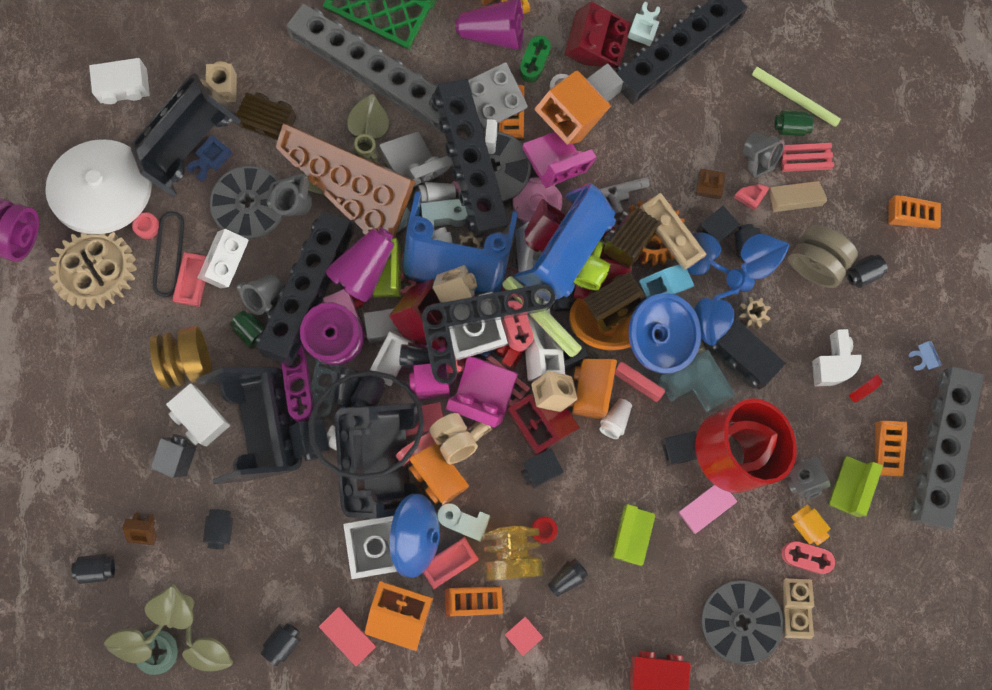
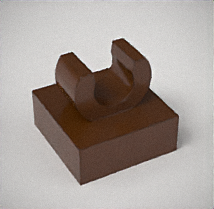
[696,169,726,199]
[122,512,157,545]

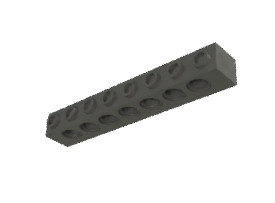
[286,3,460,135]

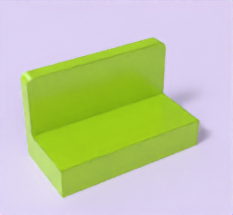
[373,238,401,298]
[828,456,883,517]
[611,504,655,566]

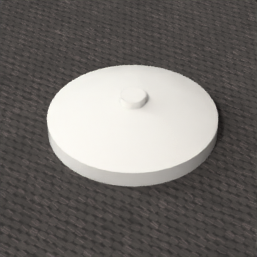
[46,140,152,234]

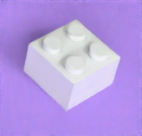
[450,292,508,361]
[343,516,397,579]

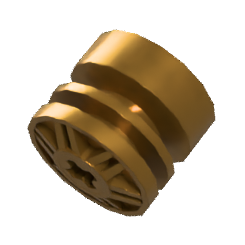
[150,325,212,390]

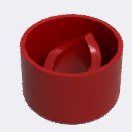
[695,398,797,493]

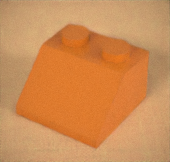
[569,359,617,420]

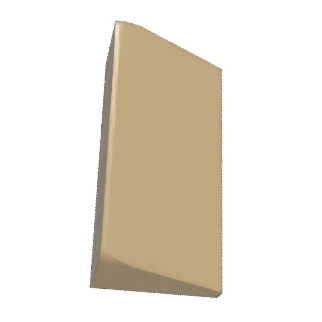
[769,181,827,212]

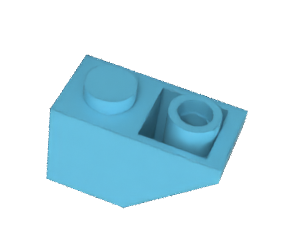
[637,264,694,298]

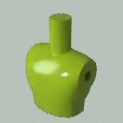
[574,241,610,291]

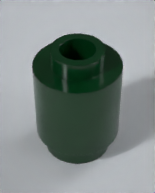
[774,110,814,136]
[230,311,266,349]

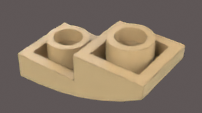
[783,578,814,639]

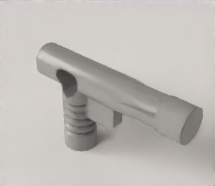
[600,177,650,216]

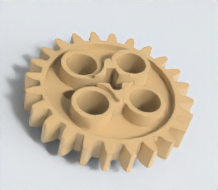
[48,232,137,310]

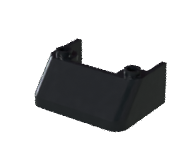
[131,73,241,198]
[196,367,302,484]

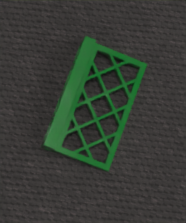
[323,0,437,50]

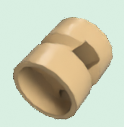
[429,413,478,464]

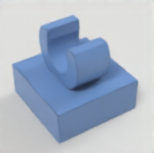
[909,341,942,370]

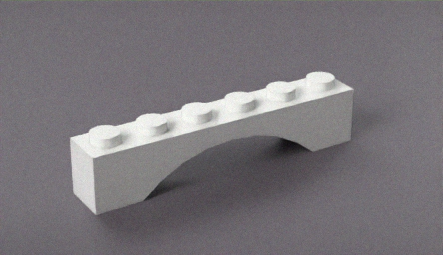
[515,222,565,381]

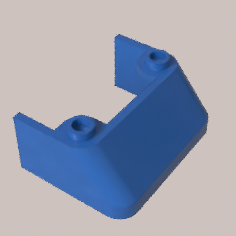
[513,183,616,301]
[402,192,518,295]

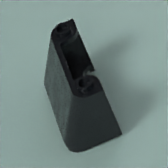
[334,403,425,519]

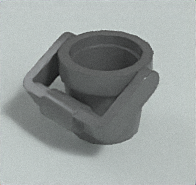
[743,132,785,178]
[267,174,312,216]
[237,274,283,319]

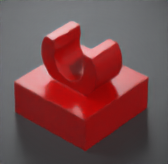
[495,345,525,371]

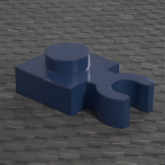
[186,135,233,182]

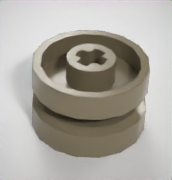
[788,225,858,288]

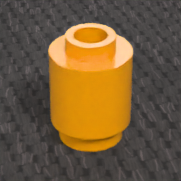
[791,504,831,546]

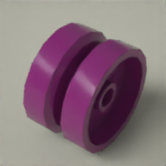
[0,198,39,262]
[300,302,364,366]

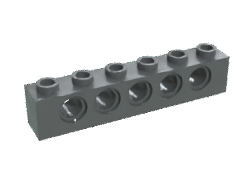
[910,366,984,530]

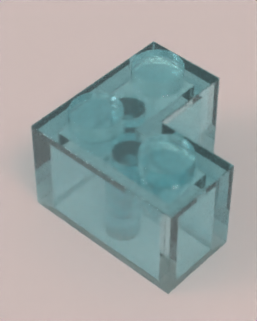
[658,350,735,412]

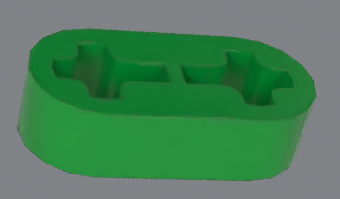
[520,35,551,82]

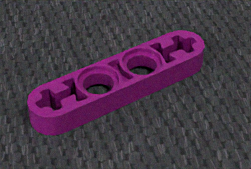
[278,329,314,422]

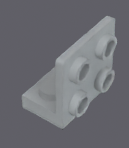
[468,62,528,129]
[378,132,453,187]

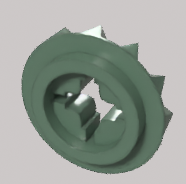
[136,630,179,675]

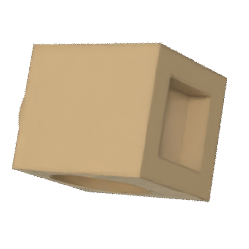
[206,62,237,102]
[433,265,477,303]
[531,371,577,412]

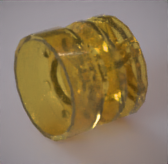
[483,526,543,581]

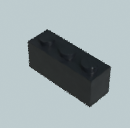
[704,317,786,390]

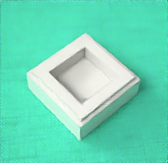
[485,119,497,154]

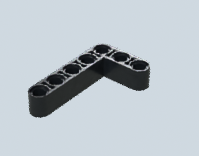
[422,284,555,385]

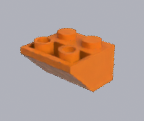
[534,70,611,145]
[409,443,469,505]
[365,581,434,651]

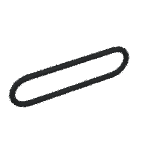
[153,211,184,297]

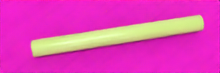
[752,67,841,127]

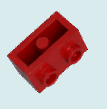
[629,651,691,690]

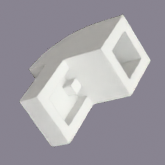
[812,329,861,386]

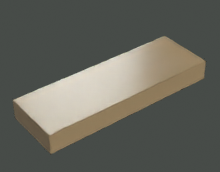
[639,193,707,271]

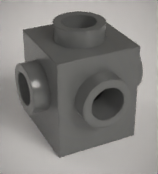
[786,456,831,499]

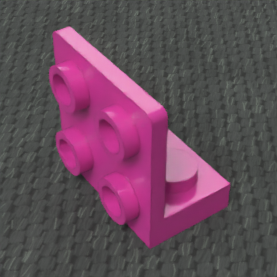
[522,132,597,188]
[446,356,518,428]

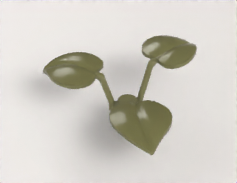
[299,94,415,198]
[104,584,233,671]

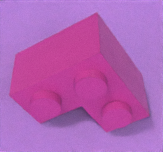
[409,344,450,400]

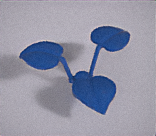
[687,233,790,346]

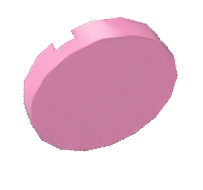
[512,178,562,224]

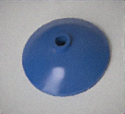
[629,293,701,374]
[390,494,440,578]

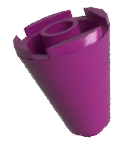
[455,0,524,50]
[325,227,395,302]

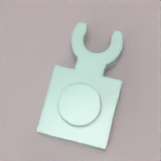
[628,2,660,46]

